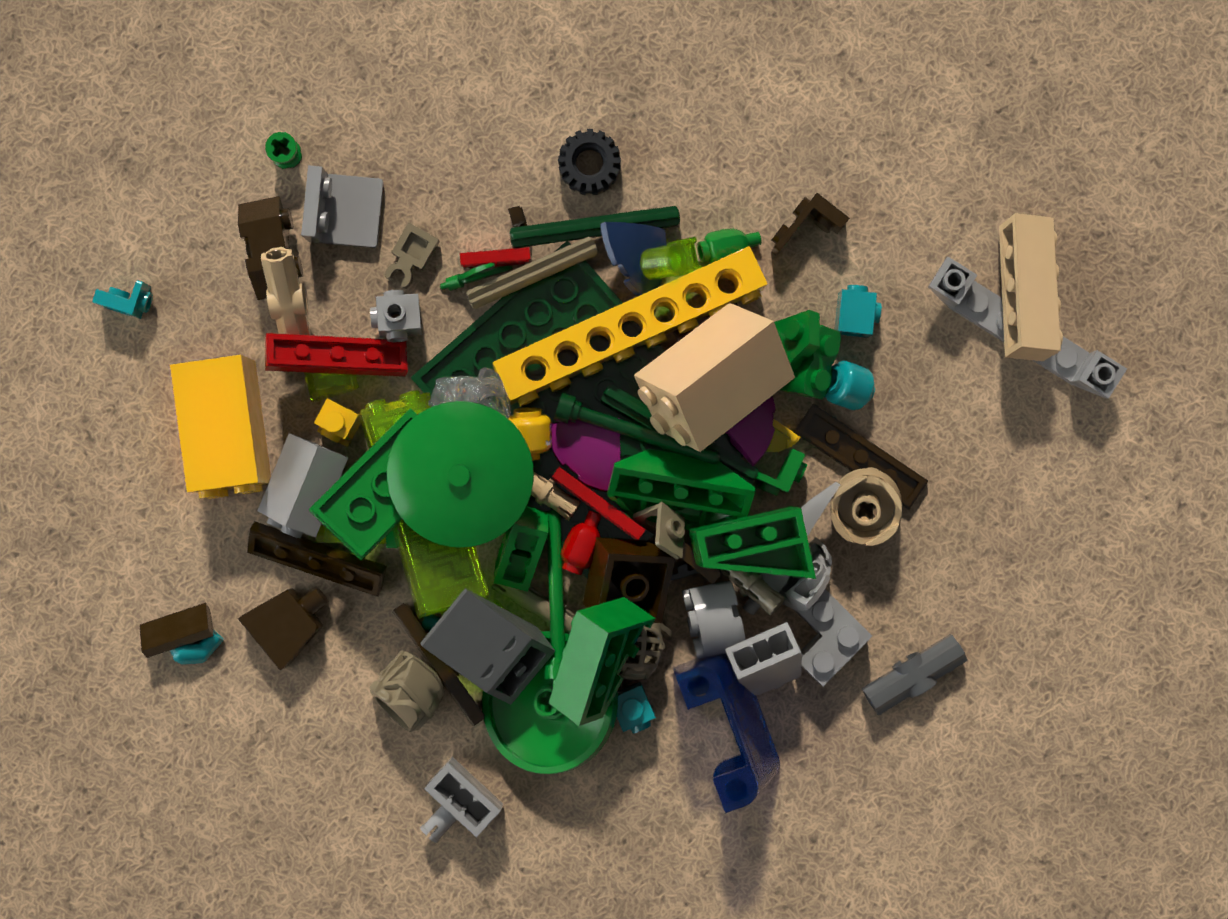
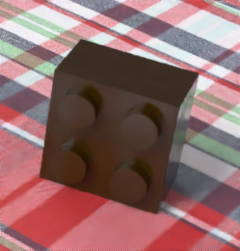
[583,537,675,623]

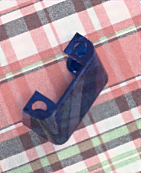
[672,653,780,814]

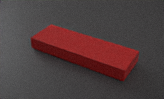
[552,467,646,540]

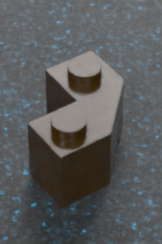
[238,196,303,300]

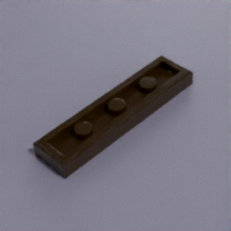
[794,404,928,510]
[247,521,387,597]
[392,603,485,726]

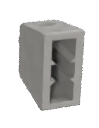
[725,622,802,695]

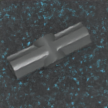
[862,634,968,715]

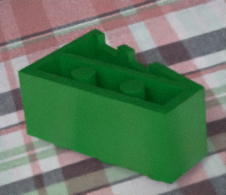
[688,506,816,579]
[549,597,656,726]

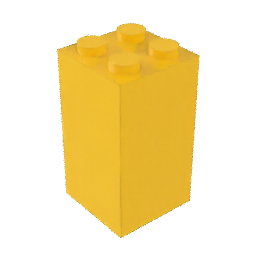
[170,355,271,499]

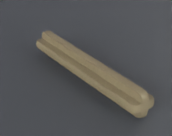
[466,237,598,309]

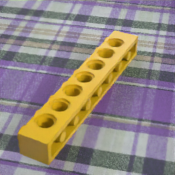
[493,246,768,407]

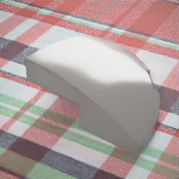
[779,537,832,611]

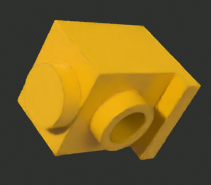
[314,398,364,447]

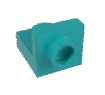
[92,280,153,319]

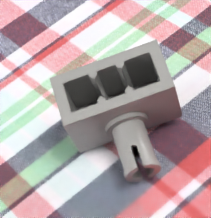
[420,757,503,843]

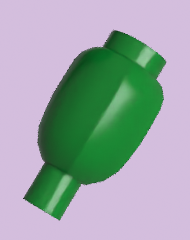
[697,228,762,264]

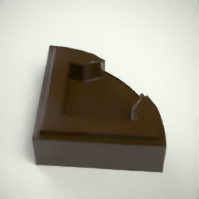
[508,206,527,227]

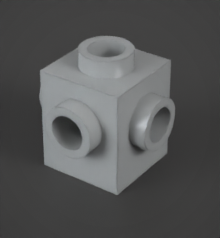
[370,290,422,342]

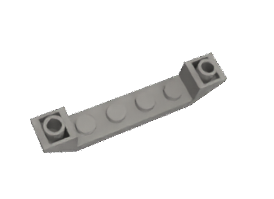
[928,256,1127,399]

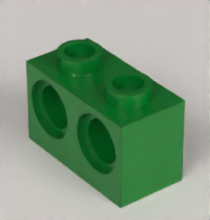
[494,506,549,592]

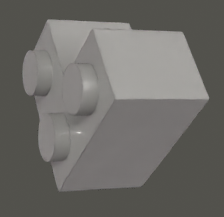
[793,589,872,686]

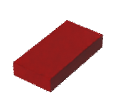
[460,247,532,269]

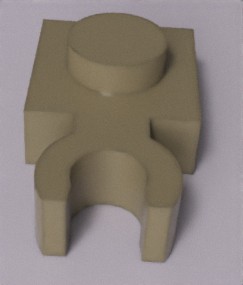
[385,222,440,289]

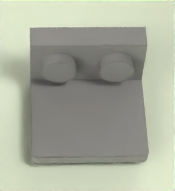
[301,165,384,248]

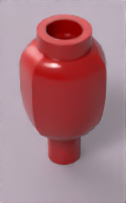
[561,510,602,575]

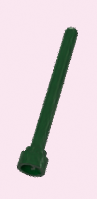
[554,393,721,464]

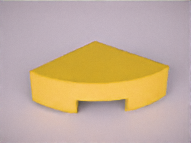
[766,419,801,453]

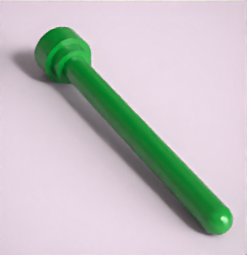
[544,509,565,680]

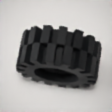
[558,129,621,196]

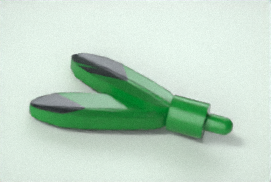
[440,263,513,291]

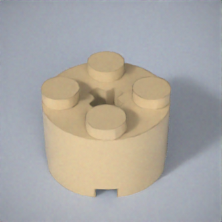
[831,468,902,546]

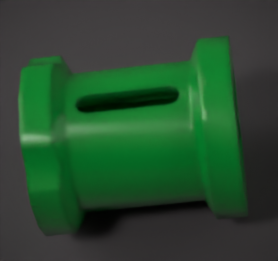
[265,132,302,169]

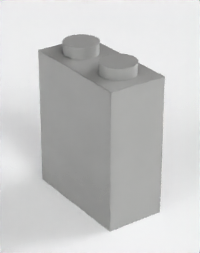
[257,433,348,539]

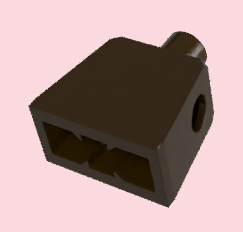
[238,586,329,671]

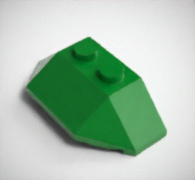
[607,449,755,530]

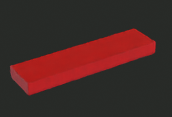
[265,333,408,377]

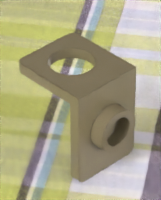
[632,502,685,559]

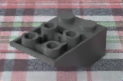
[420,588,555,705]

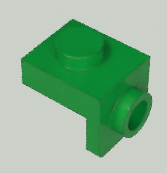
[755,449,807,496]

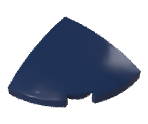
[600,222,666,296]

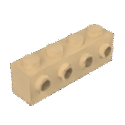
[999,213,1063,361]

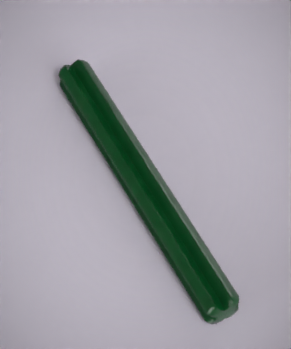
[509,206,680,248]
[601,385,759,484]

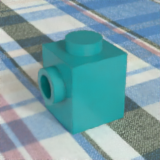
[834,285,882,338]
[616,681,656,734]

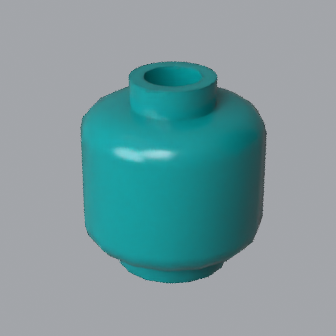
[825,360,875,411]

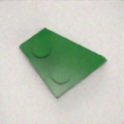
[774,310,820,372]

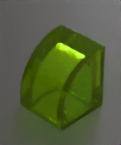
[304,372,359,402]

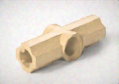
[261,247,311,335]

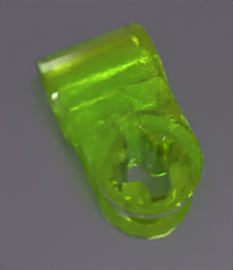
[640,236,703,280]

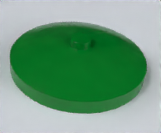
[387,401,534,548]
[482,631,618,774]

